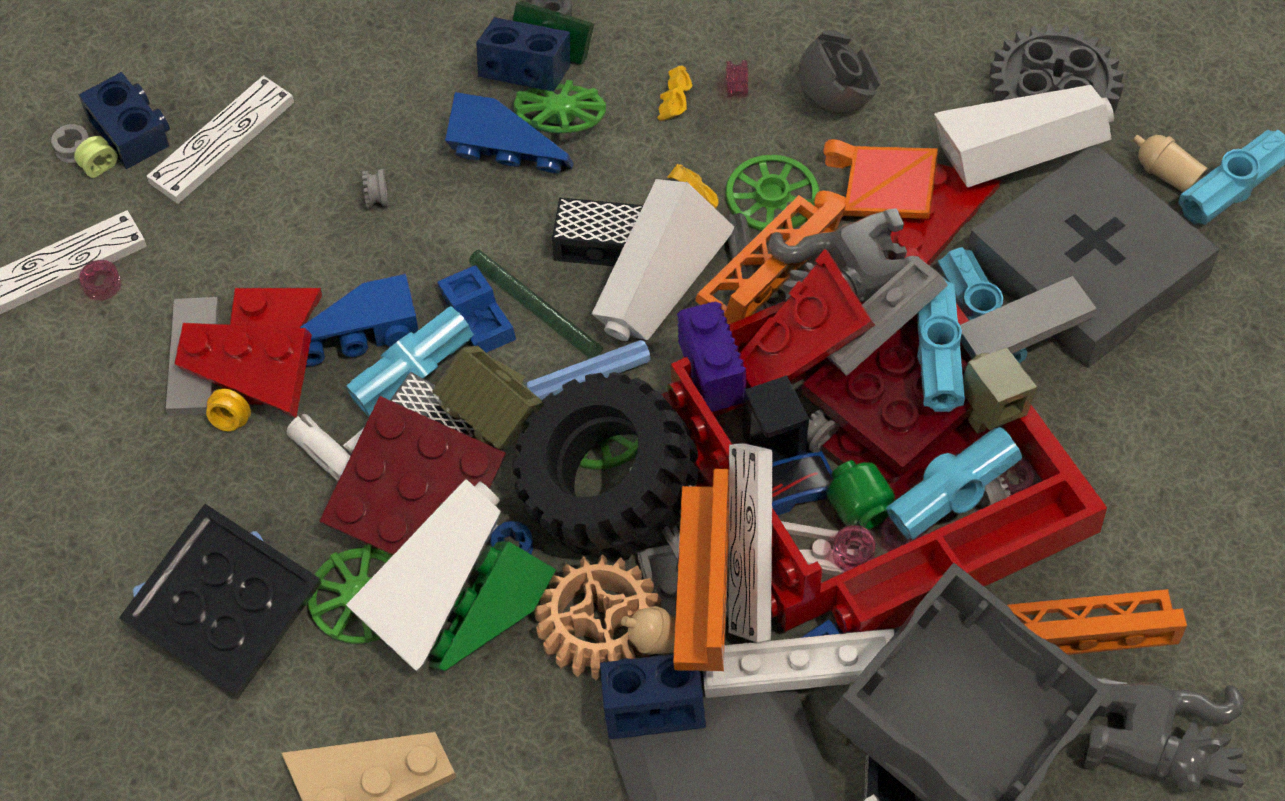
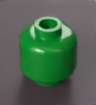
[826,460,895,531]

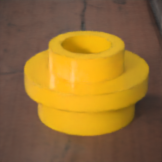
[206,389,251,431]

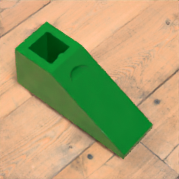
[429,541,556,671]

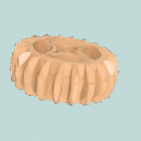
[535,554,661,681]

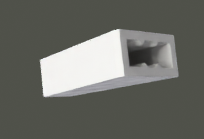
[934,85,1114,188]
[592,179,734,341]
[346,479,501,673]

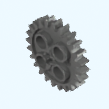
[989,24,1124,112]

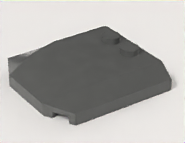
[603,671,838,801]

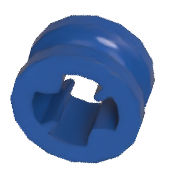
[491,521,533,555]

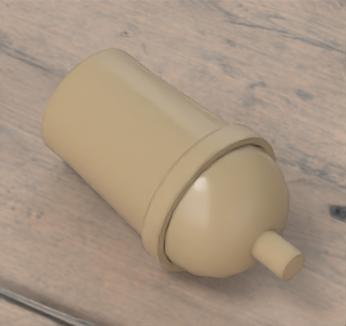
[1132,135,1209,192]
[621,606,676,655]

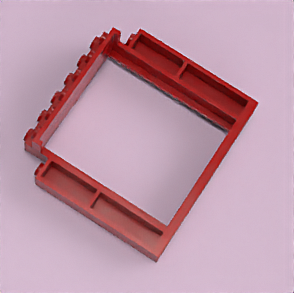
[661,246,1107,633]

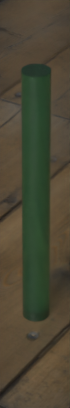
[469,249,604,359]

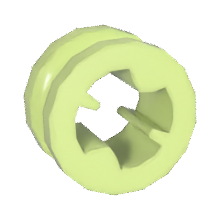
[74,136,118,178]

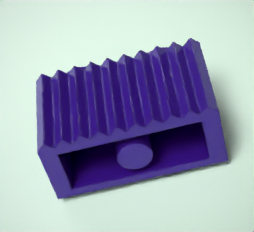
[677,301,746,412]

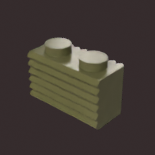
[432,345,544,449]

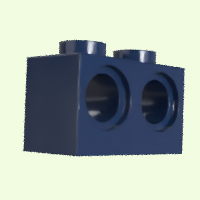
[476,17,570,92]
[78,72,170,170]
[600,653,706,740]

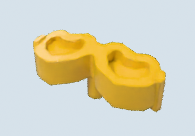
[657,65,692,121]
[667,164,719,209]

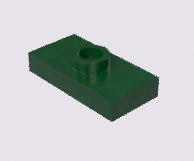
[513,1,594,64]

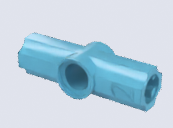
[1178,130,1285,225]
[936,247,1027,363]
[917,277,965,412]
[345,306,474,417]
[886,427,1022,540]

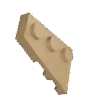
[282,732,456,801]

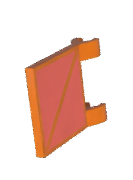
[814,139,938,219]

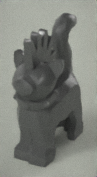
[768,208,918,302]
[1083,678,1247,792]

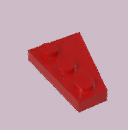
[890,163,1000,266]
[741,249,875,387]
[222,288,322,404]
[174,323,312,418]

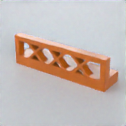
[695,195,846,324]
[673,469,729,671]
[1007,589,1187,655]

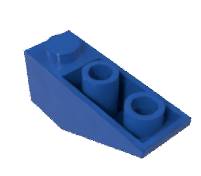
[445,92,574,173]
[300,274,418,366]

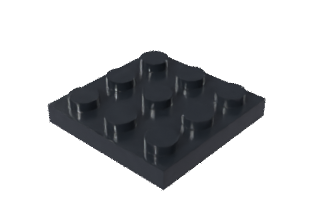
[119,504,322,699]

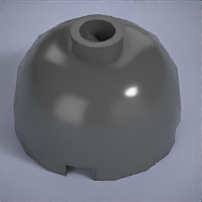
[799,30,881,114]

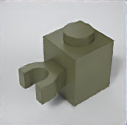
[963,347,1037,434]

